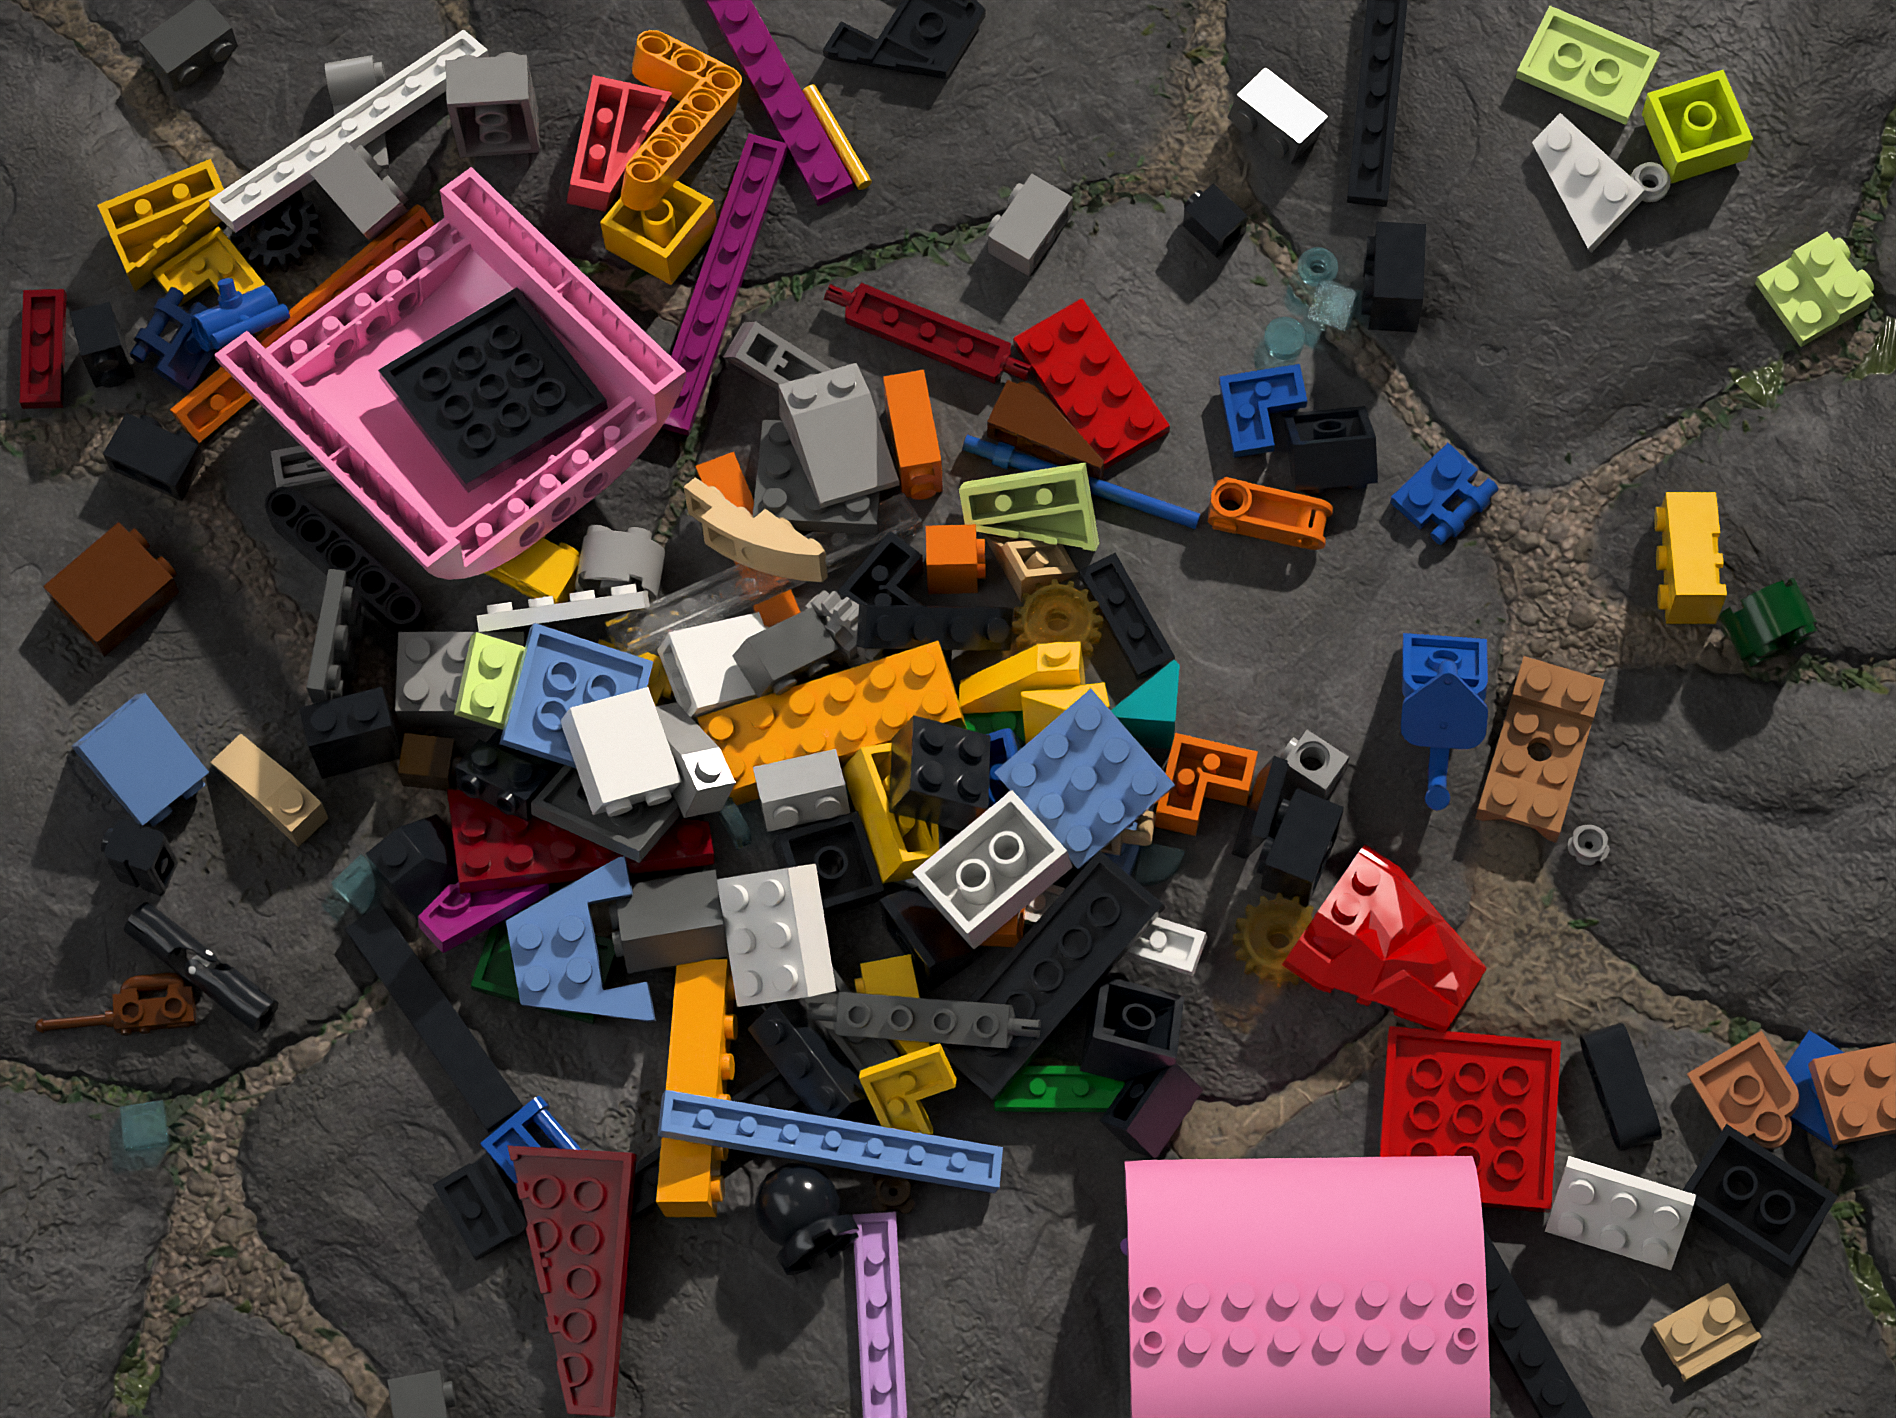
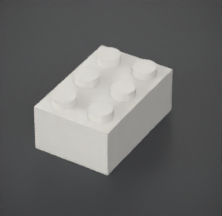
[913,790,1072,949]
[717,863,836,1007]

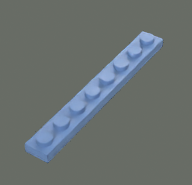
[658,1090,1003,1193]

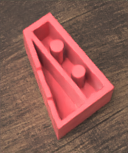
[566,75,672,212]

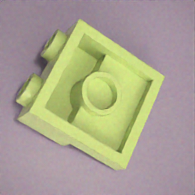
[1755,232,1874,347]

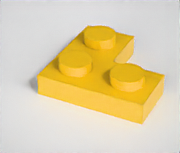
[152,226,265,307]
[859,1043,957,1135]

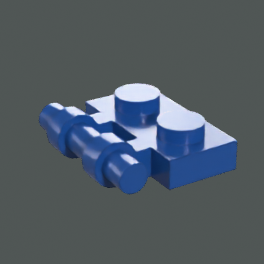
[1390,443,1499,545]

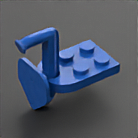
[1401,633,1488,811]

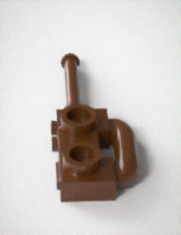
[35,972,196,1036]

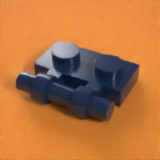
[129,287,216,393]

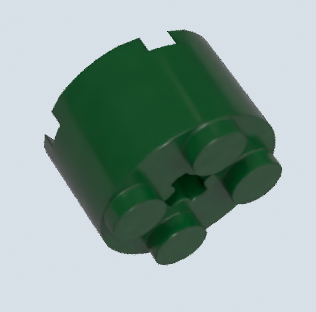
[1719,578,1817,668]

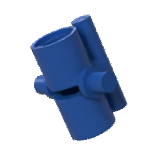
[190,278,290,352]

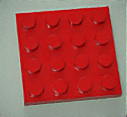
[1379,1026,1561,1213]

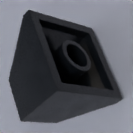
[365,814,458,924]

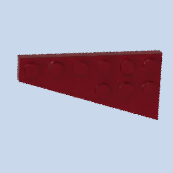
[447,789,714,894]
[507,1145,637,1417]

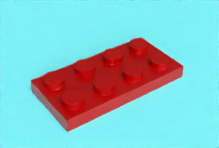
[1013,298,1170,470]

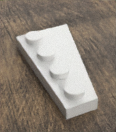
[477,584,650,632]

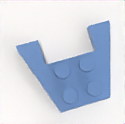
[506,856,656,1022]

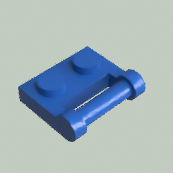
[480,1096,588,1186]

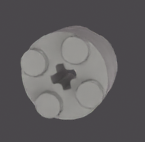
[575,525,665,603]

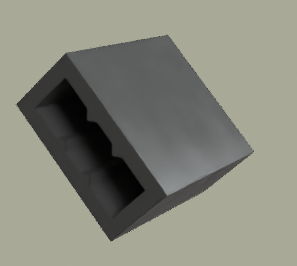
[609,870,729,973]

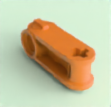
[1208,477,1333,550]

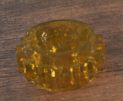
[1012,579,1103,658]
[1232,893,1314,988]

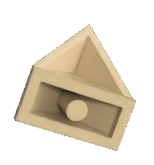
[983,534,1078,602]

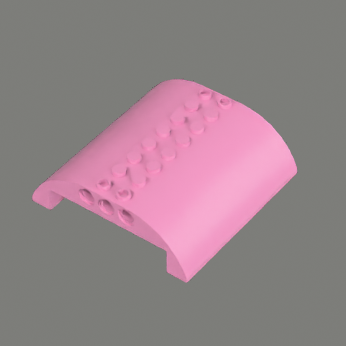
[214,167,686,580]
[1124,1156,1490,1418]

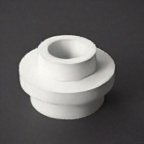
[1631,162,1670,202]

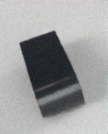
[1580,1022,1662,1151]

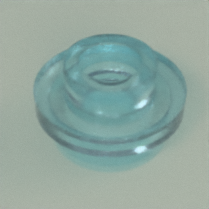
[1297,247,1338,287]

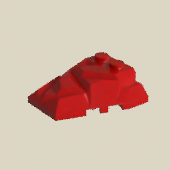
[1282,844,1487,1032]

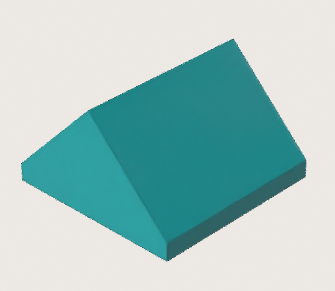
[1110,660,1180,749]

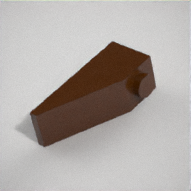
[987,380,1104,480]

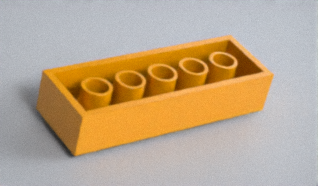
[697,641,967,808]

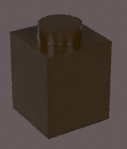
[398,733,464,791]

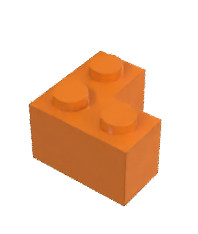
[1155,733,1258,836]

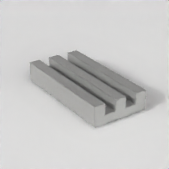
[271,446,338,491]

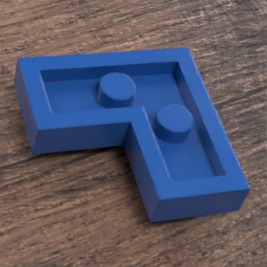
[1219,364,1308,458]

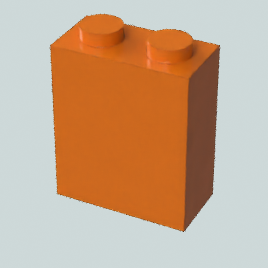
[883,370,943,500]

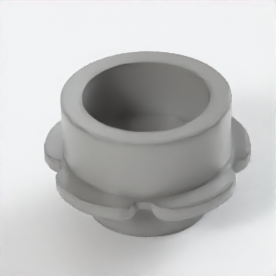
[1568,825,1610,866]

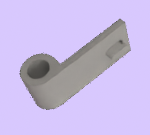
[325,55,390,170]

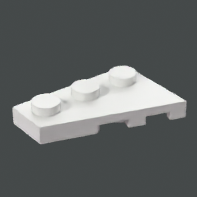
[1532,113,1648,253]

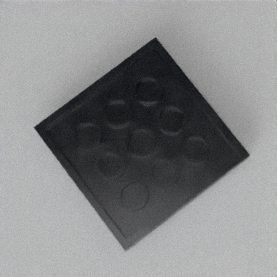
[378,287,608,493]

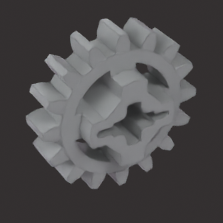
[804,590,884,668]

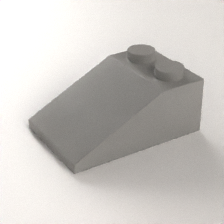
[778,363,899,508]

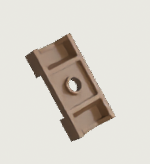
[1475,656,1605,843]

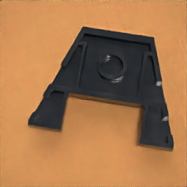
[823,0,986,79]

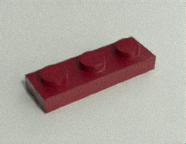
[19,289,67,409]

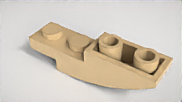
[684,477,828,582]

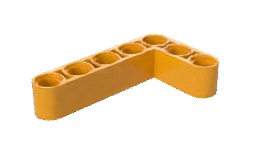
[621,30,742,211]

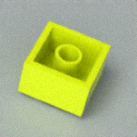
[1642,70,1753,184]

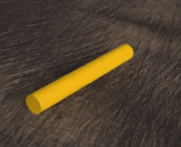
[802,84,872,190]

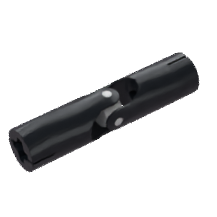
[124,902,279,1032]

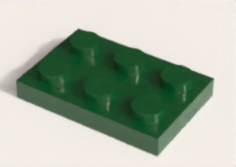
[471,913,616,1025]

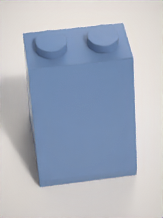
[71,693,209,826]

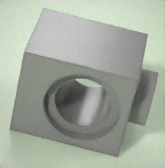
[1280,730,1349,800]

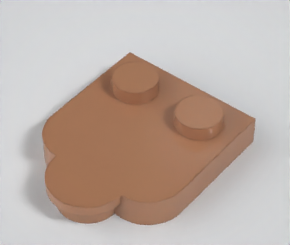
[1687,1031,1799,1149]

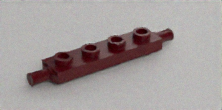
[824,283,1032,384]

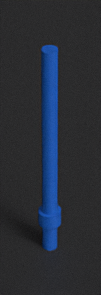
[962,435,1201,529]

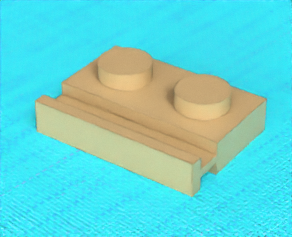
[1651,1283,1762,1383]

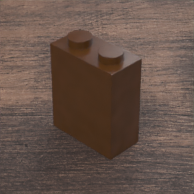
[43,522,179,657]

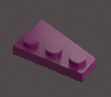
[418,882,549,953]

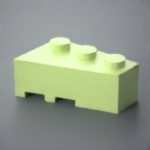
[959,462,1099,551]

